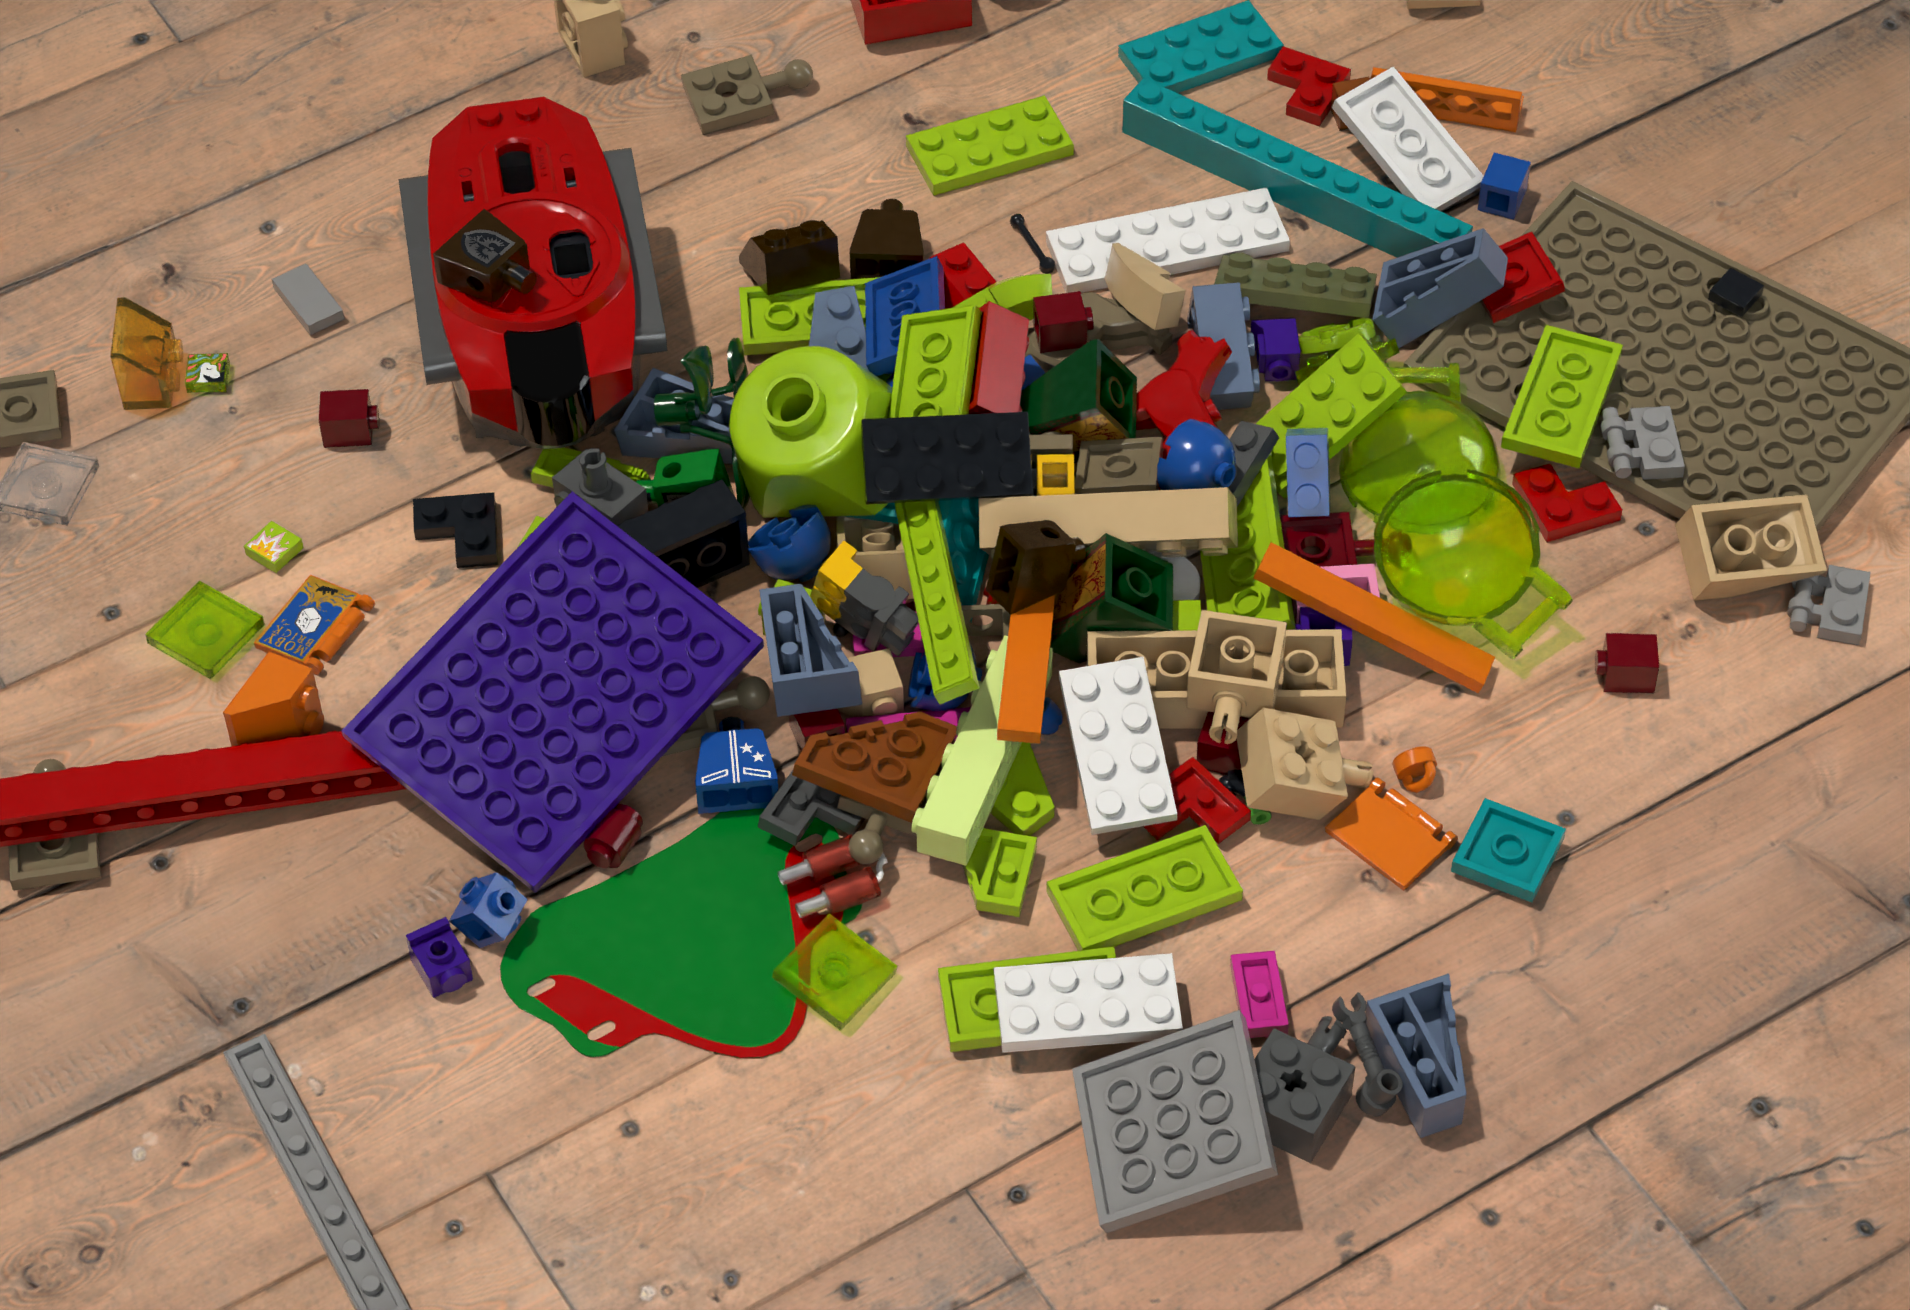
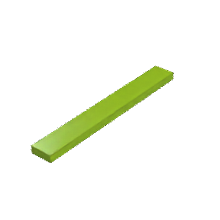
[894,501,979,705]

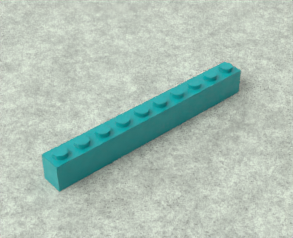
[1122,78,1473,258]

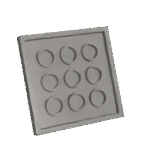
[1072,1010,1278,1233]

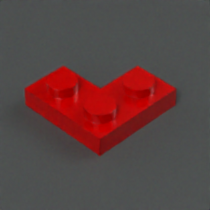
[1267,46,1351,127]
[1512,463,1622,542]
[1143,757,1251,844]

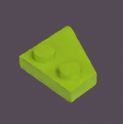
[990,742,1055,836]
[963,828,1037,917]

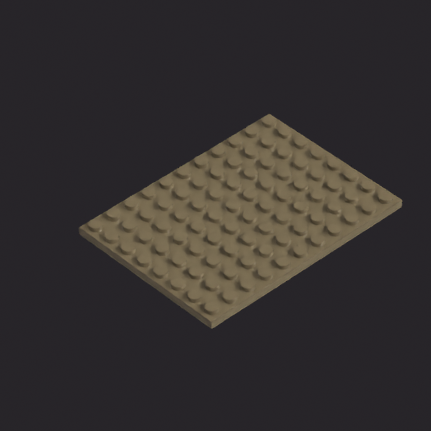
[1403,181,1910,532]

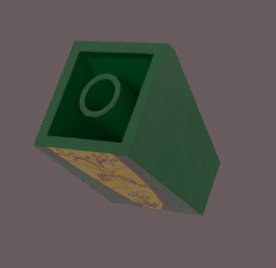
[1020,339,1137,463]
[1050,533,1173,663]

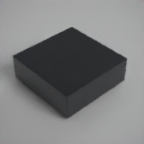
[1708,268,1764,317]

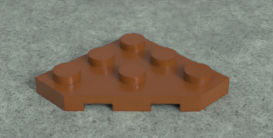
[792,712,957,823]

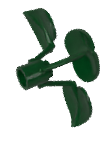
[654,338,750,510]

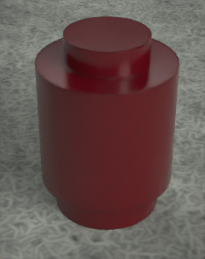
[583,804,643,869]

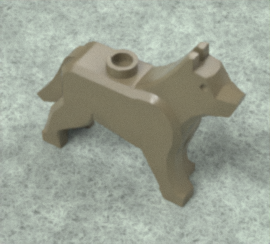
[1025,292,1173,373]

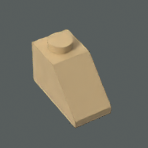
[837,648,904,717]

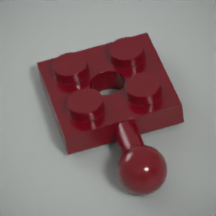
[1280,512,1411,567]

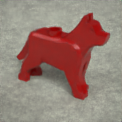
[1136,330,1232,490]

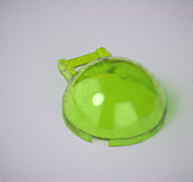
[1339,363,1501,535]
[1374,469,1573,659]

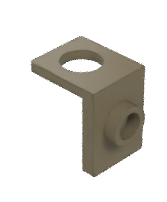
[962,604,1011,639]

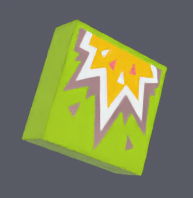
[244,521,304,573]

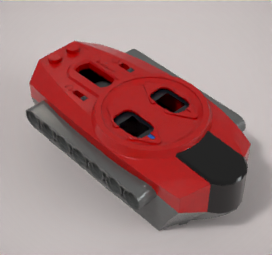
[399,97,668,449]

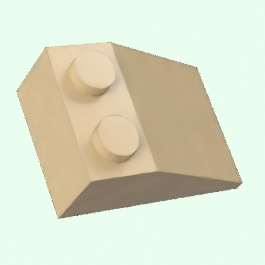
[1675,494,1827,601]
[836,516,914,603]

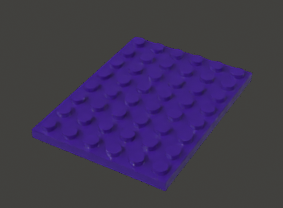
[341,491,764,893]

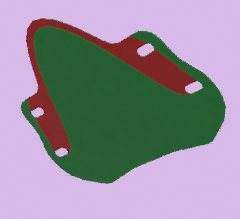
[500,808,862,1058]

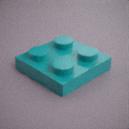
[1451,798,1566,903]

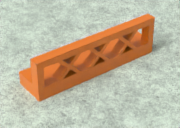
[1371,67,1524,132]

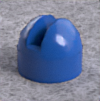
[1041,697,1063,735]

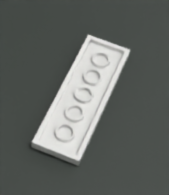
[1046,188,1290,293]

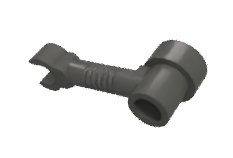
[1332,992,1403,1116]

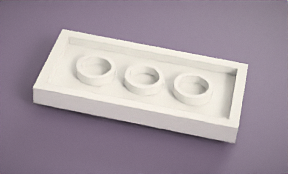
[1332,67,1484,211]
[1059,657,1177,835]
[994,953,1183,1053]

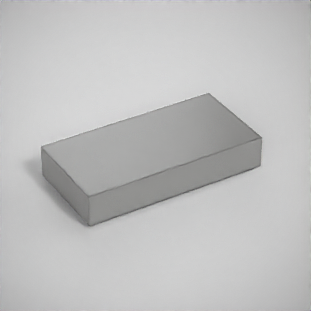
[272,264,344,335]

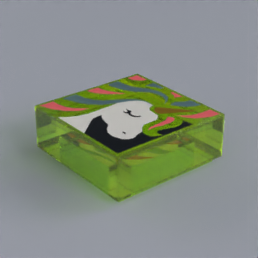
[185,353,230,393]

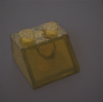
[110,297,183,410]

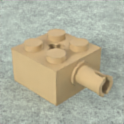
[554,0,628,77]
[1186,610,1287,744]
[1237,707,1373,820]

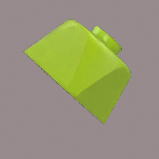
[729,346,892,518]

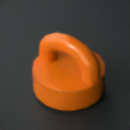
[1392,746,1437,793]

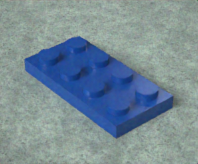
[865,256,945,376]

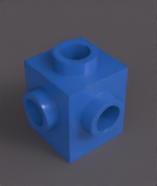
[449,872,528,948]

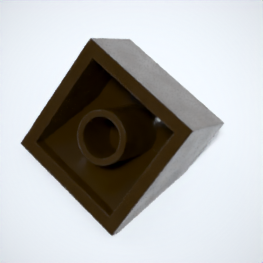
[739,220,840,295]

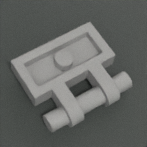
[1600,406,1685,480]
[1787,565,1871,645]

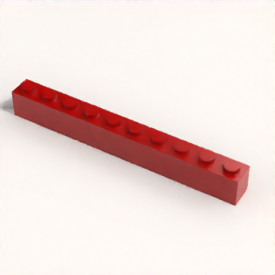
[0,731,406,847]

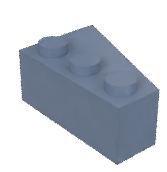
[1372,228,1508,349]
[1187,283,1260,410]
[809,286,869,371]
[615,368,734,464]
[759,584,862,717]

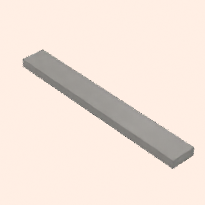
[223,1033,411,1310]

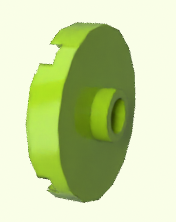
[1298,318,1376,354]

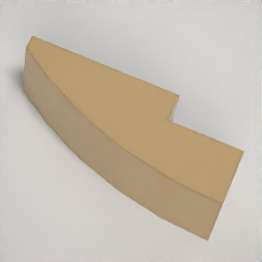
[1105,243,1186,330]

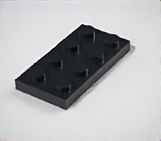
[861,412,1033,504]

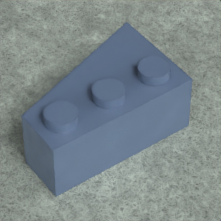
[1365,974,1467,1138]

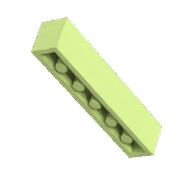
[911,635,1053,866]

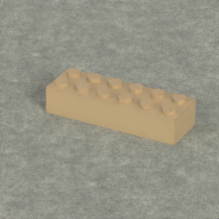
[979,487,1238,559]
[1087,629,1346,729]

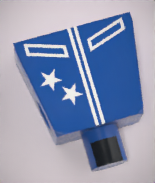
[695,717,778,814]

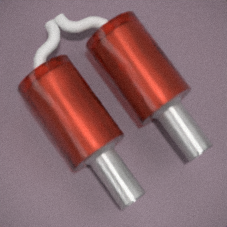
[778,834,888,918]

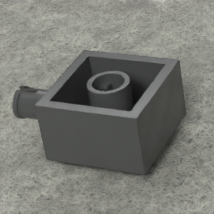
[552,448,649,526]
[1254,1016,1355,1163]

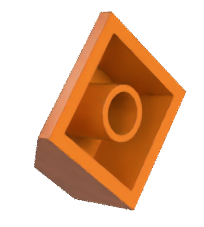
[223,651,324,746]

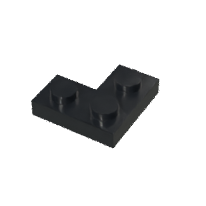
[413,492,498,568]

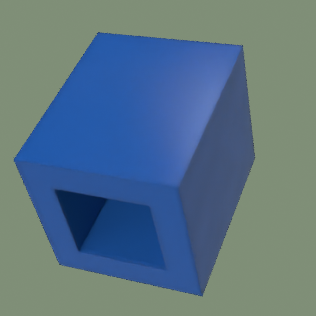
[1478,153,1531,220]

